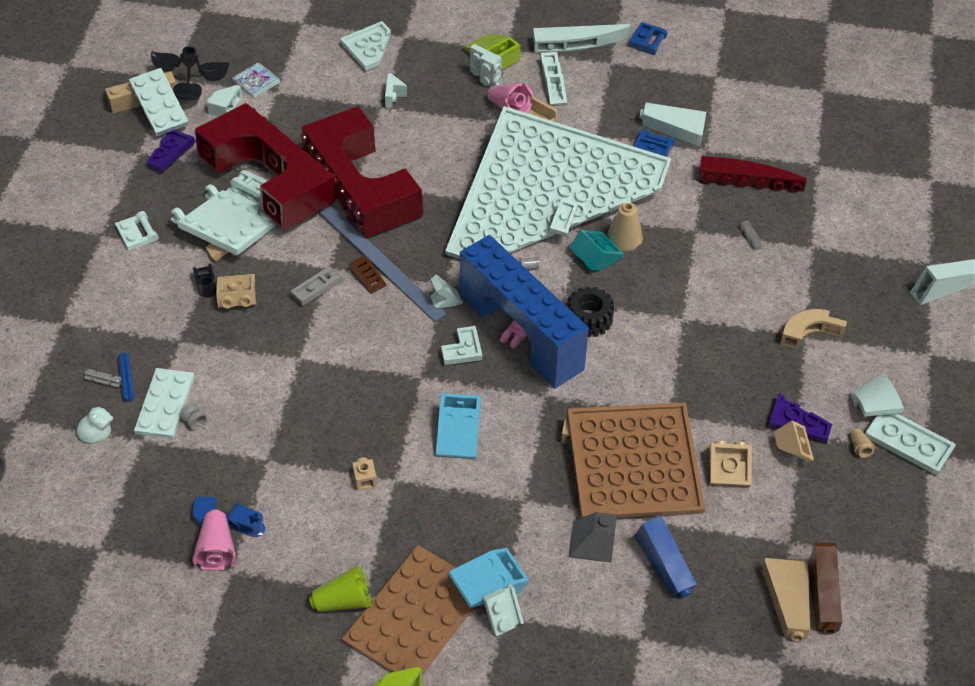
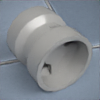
[179,402,207,430]

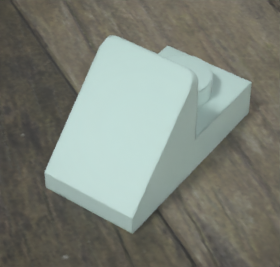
[385,73,407,108]
[430,275,463,308]

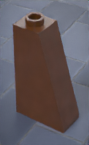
[808,543,842,634]

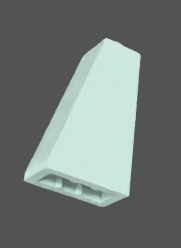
[639,103,706,146]
[910,259,975,305]

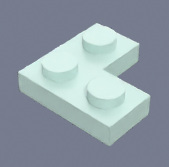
[441,326,483,365]

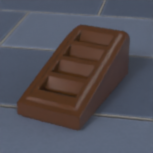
[350,255,387,294]

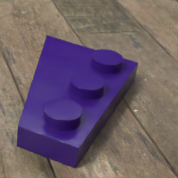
[768,393,832,444]

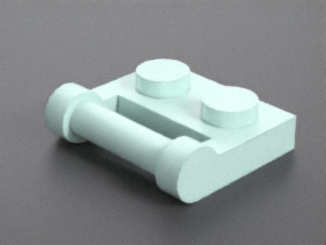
[115,211,159,251]

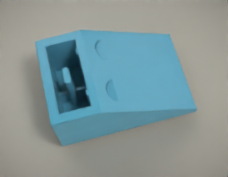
[436,393,481,459]
[448,548,529,607]

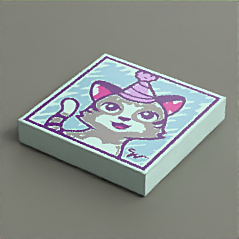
[232,63,280,98]

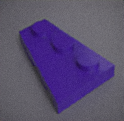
[147,130,196,172]

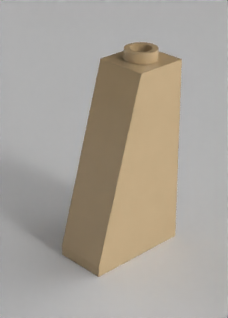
[762,558,810,641]

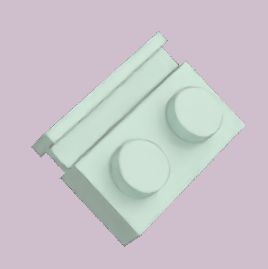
[483,584,524,637]

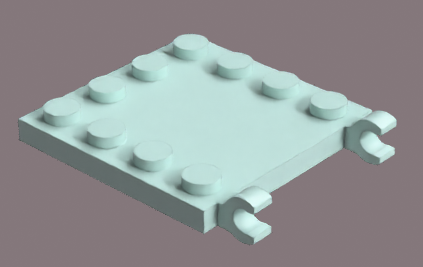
[171,184,276,255]

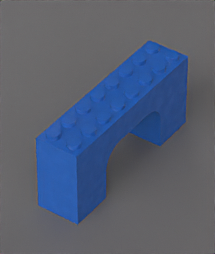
[460,234,589,389]

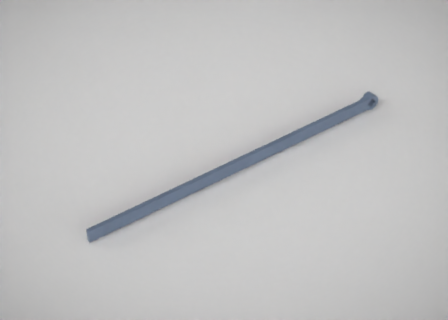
[317,205,447,322]

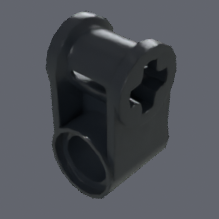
[193,263,217,298]

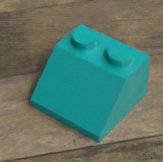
[569,230,625,271]

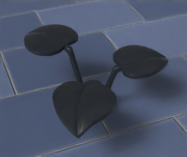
[151,46,229,101]

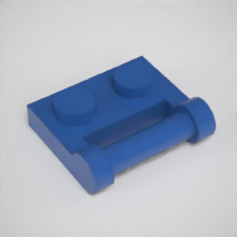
[628,22,668,55]
[633,129,675,157]

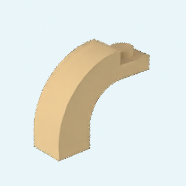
[780,309,847,350]

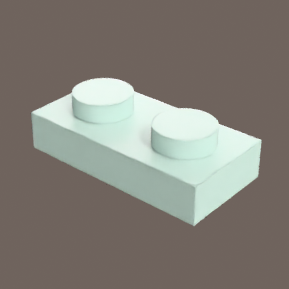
[549,198,578,237]

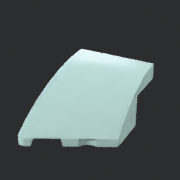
[850,374,904,417]

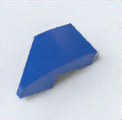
[193,497,217,527]

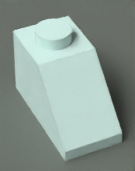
[206,85,242,116]

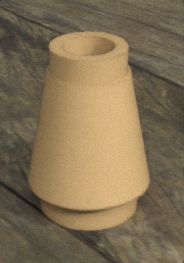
[850,429,874,458]

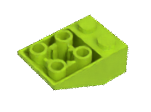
[463,33,520,71]

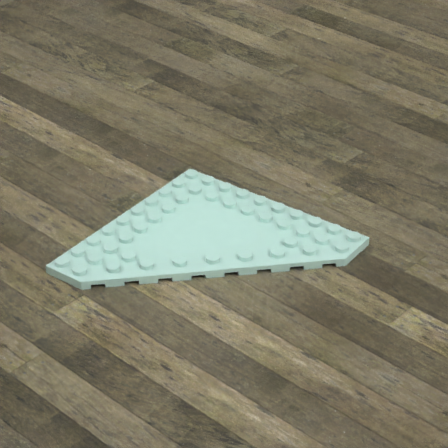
[445,106,671,259]

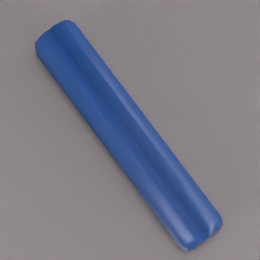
[118,353,134,402]

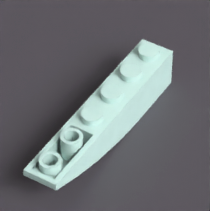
[533,24,630,53]

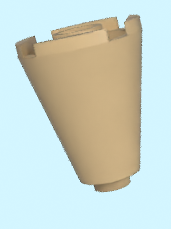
[607,202,643,251]

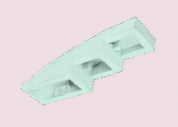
[540,52,567,106]

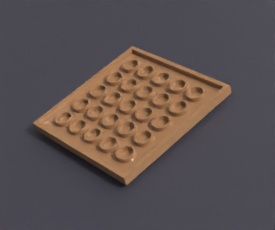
[567,403,705,518]

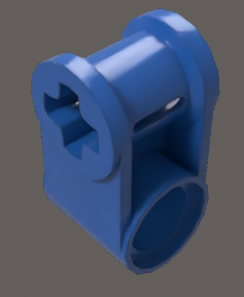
[226,503,265,537]

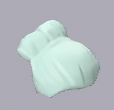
[77,407,113,444]

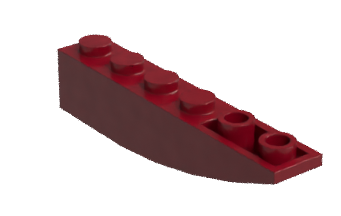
[699,156,807,192]

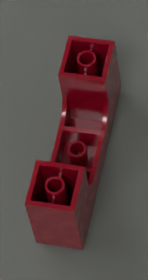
[195,103,335,231]
[301,106,424,238]

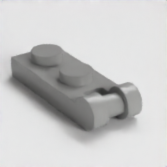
[290,267,343,306]

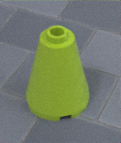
[309,565,372,612]

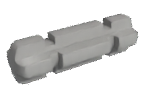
[740,220,763,250]
[84,369,121,388]

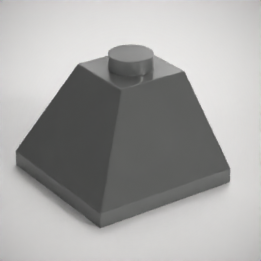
[569,512,617,563]

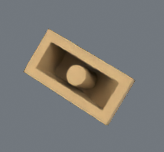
[774,421,814,462]

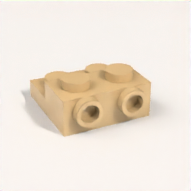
[216,274,256,308]
[709,441,752,487]

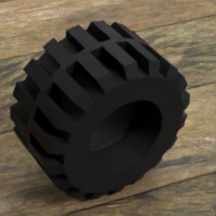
[567,287,614,337]

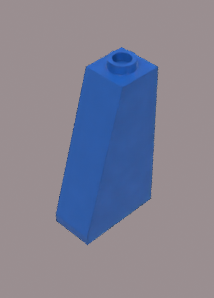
[634,516,697,598]

